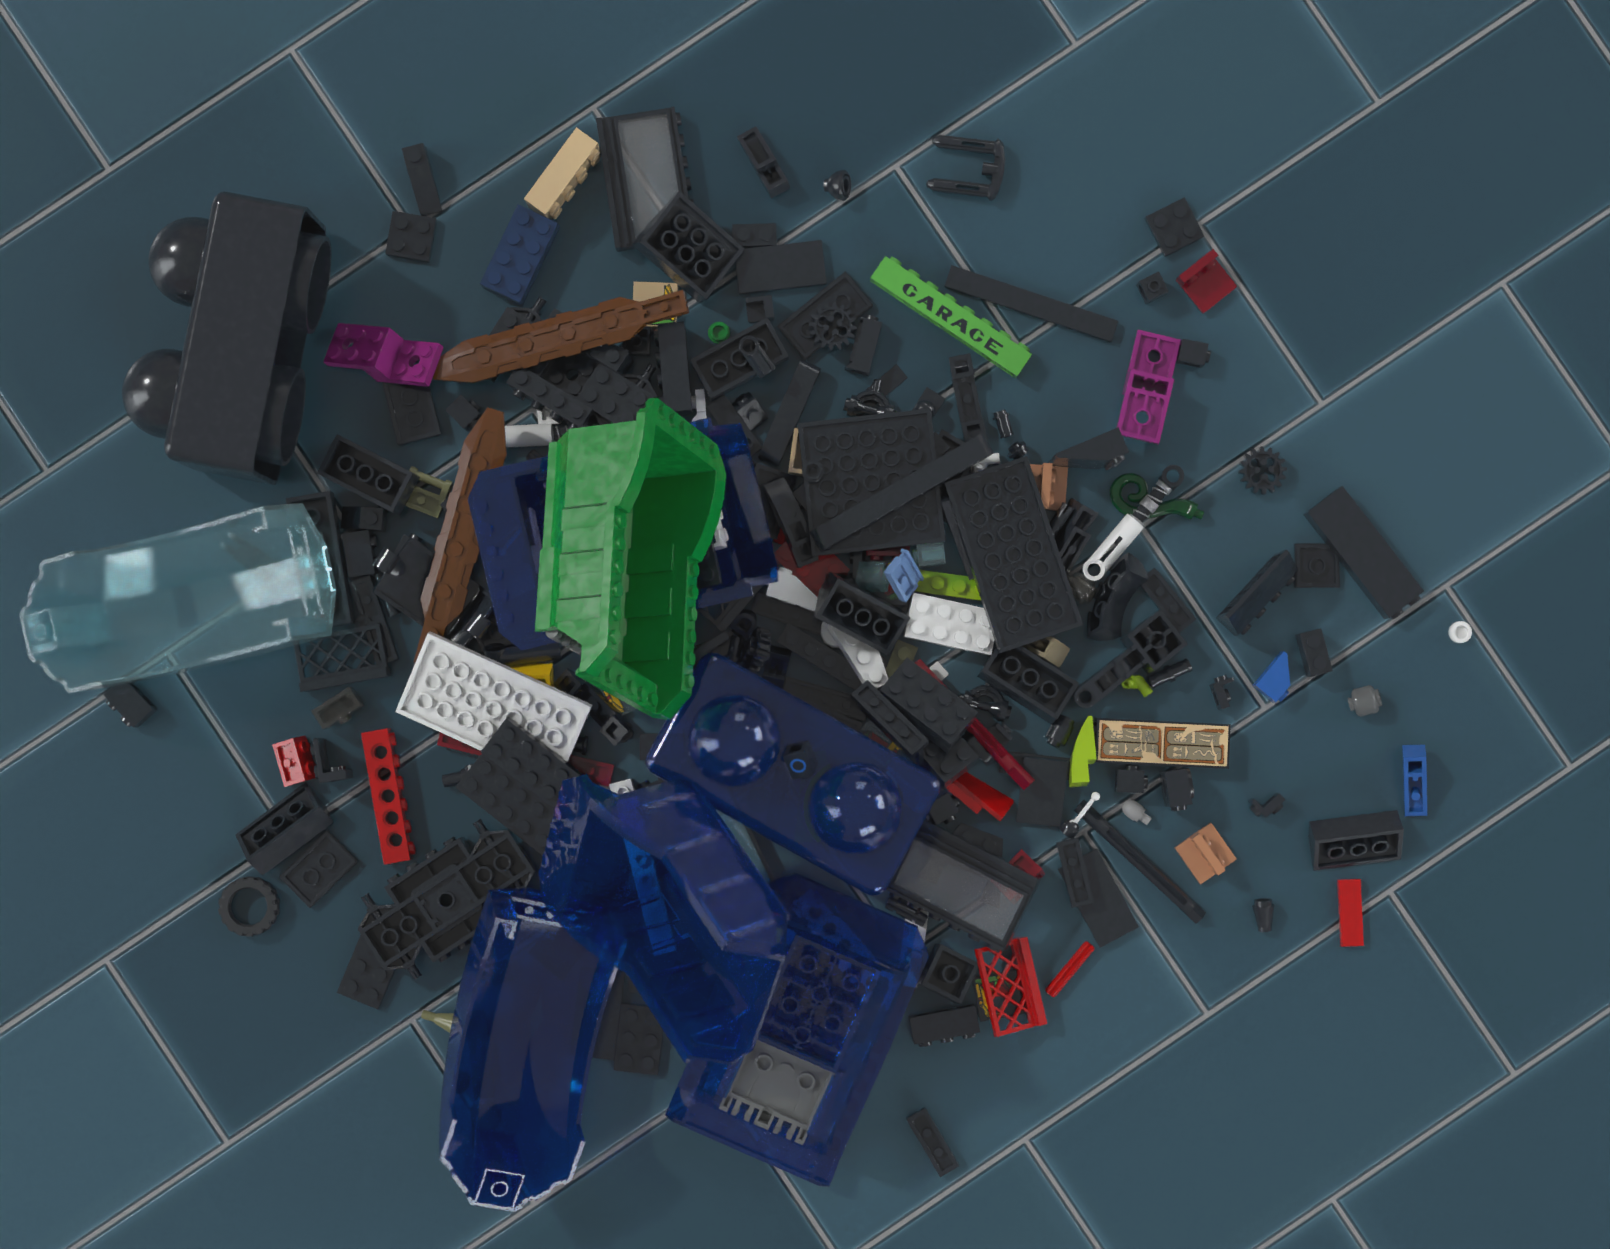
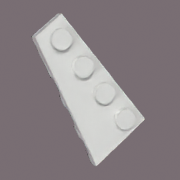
[824,622,888,690]

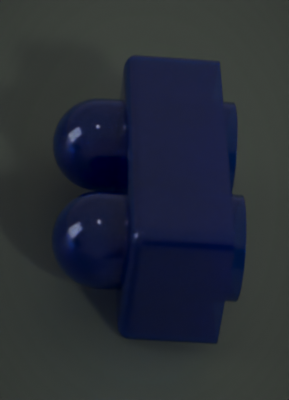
[646,653,940,895]

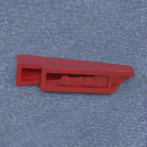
[946,772,1014,821]

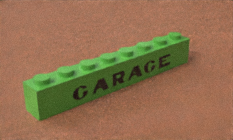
[870,256,1032,379]

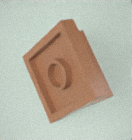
[1030,463,1068,511]
[1174,822,1236,884]

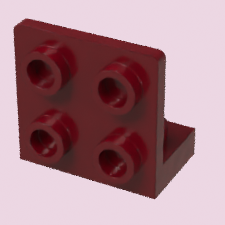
[1176,249,1237,313]

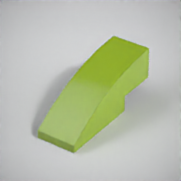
[1069,716,1096,787]

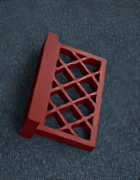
[974,937,1047,1037]

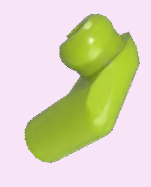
[1121,674,1153,698]

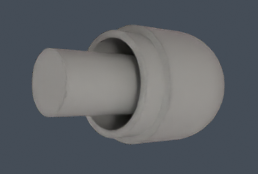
[1122,800,1152,825]

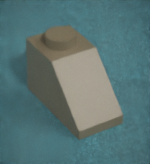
[1023,636,1070,668]

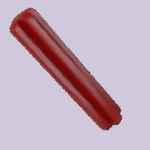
[1045,941,1095,998]

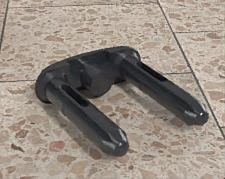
[926,135,1005,201]

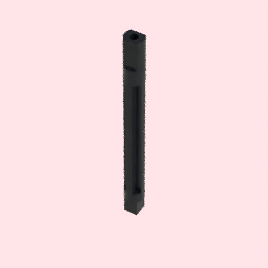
[1074,800,1206,924]

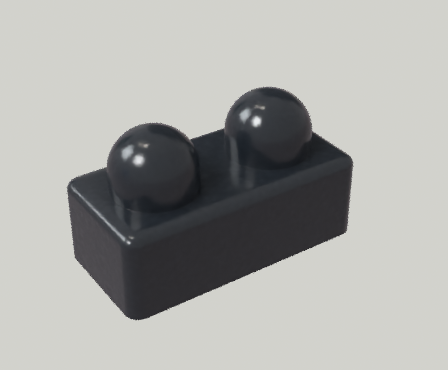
[122,191,332,485]

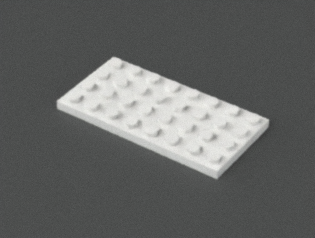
[395,631,592,762]

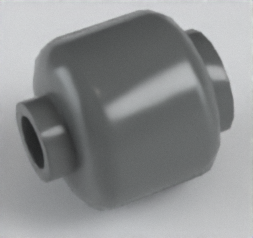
[1348,685,1382,717]

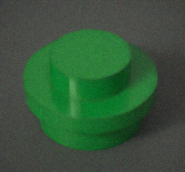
[708,322,730,344]

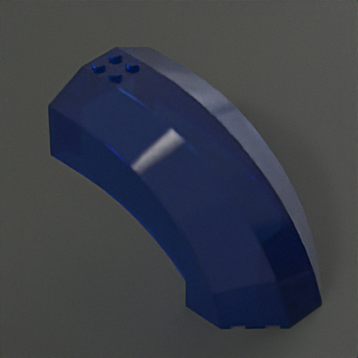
[439,888,627,1212]

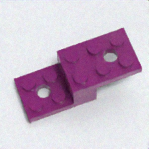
[323,323,444,387]
[1116,330,1181,445]

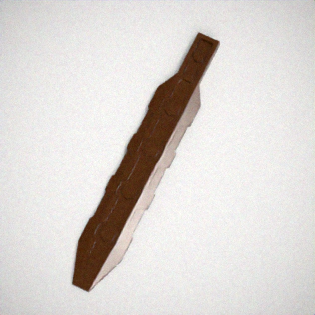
[433,290,689,383]
[413,407,507,663]

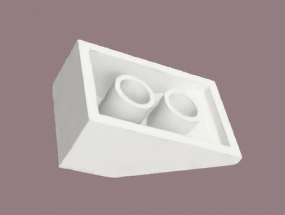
[766,567,818,611]

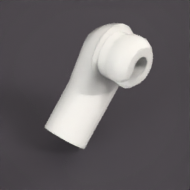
[971,453,1000,474]

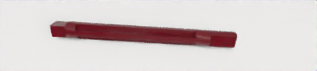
[915,659,1035,790]

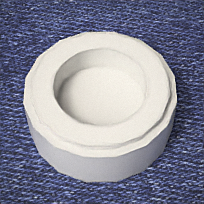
[1448,621,1472,643]

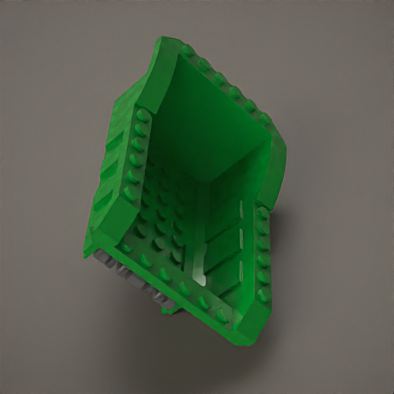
[535,398,726,720]

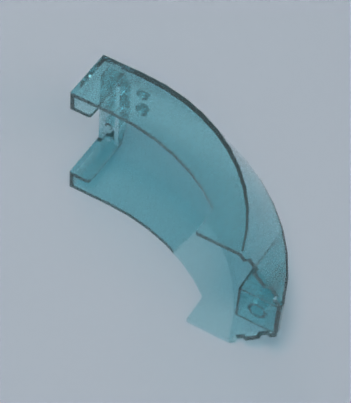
[19,503,336,694]

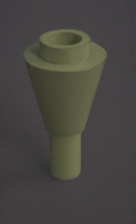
[421,1010,462,1035]

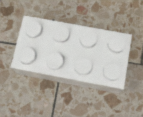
[903,593,994,656]

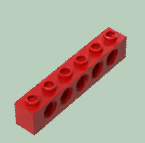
[361,728,416,865]

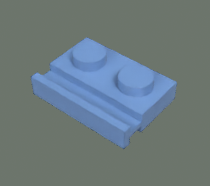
[884,549,924,602]

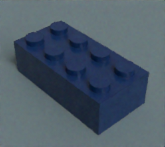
[480,204,560,306]

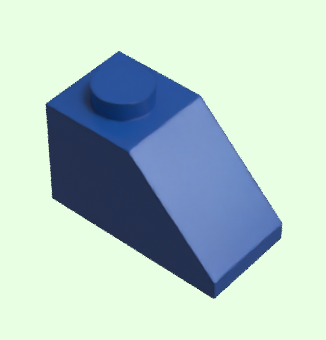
[1252,651,1290,703]

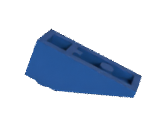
[1402,745,1427,816]

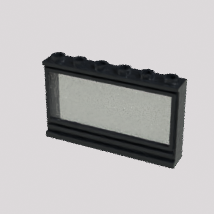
[596,106,694,252]
[885,817,1042,952]

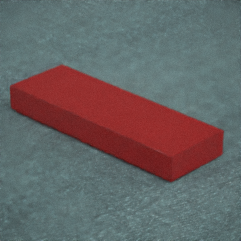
[1337,879,1364,947]

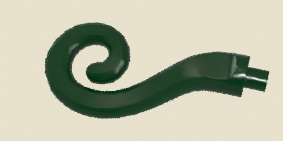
[1110,473,1204,520]

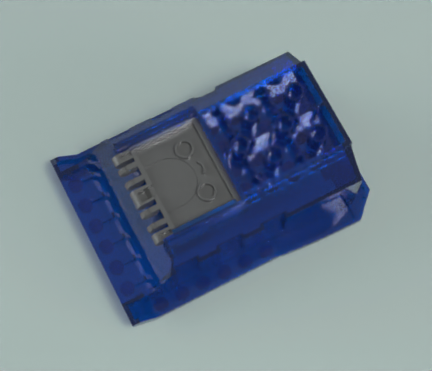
[665,872,929,1187]

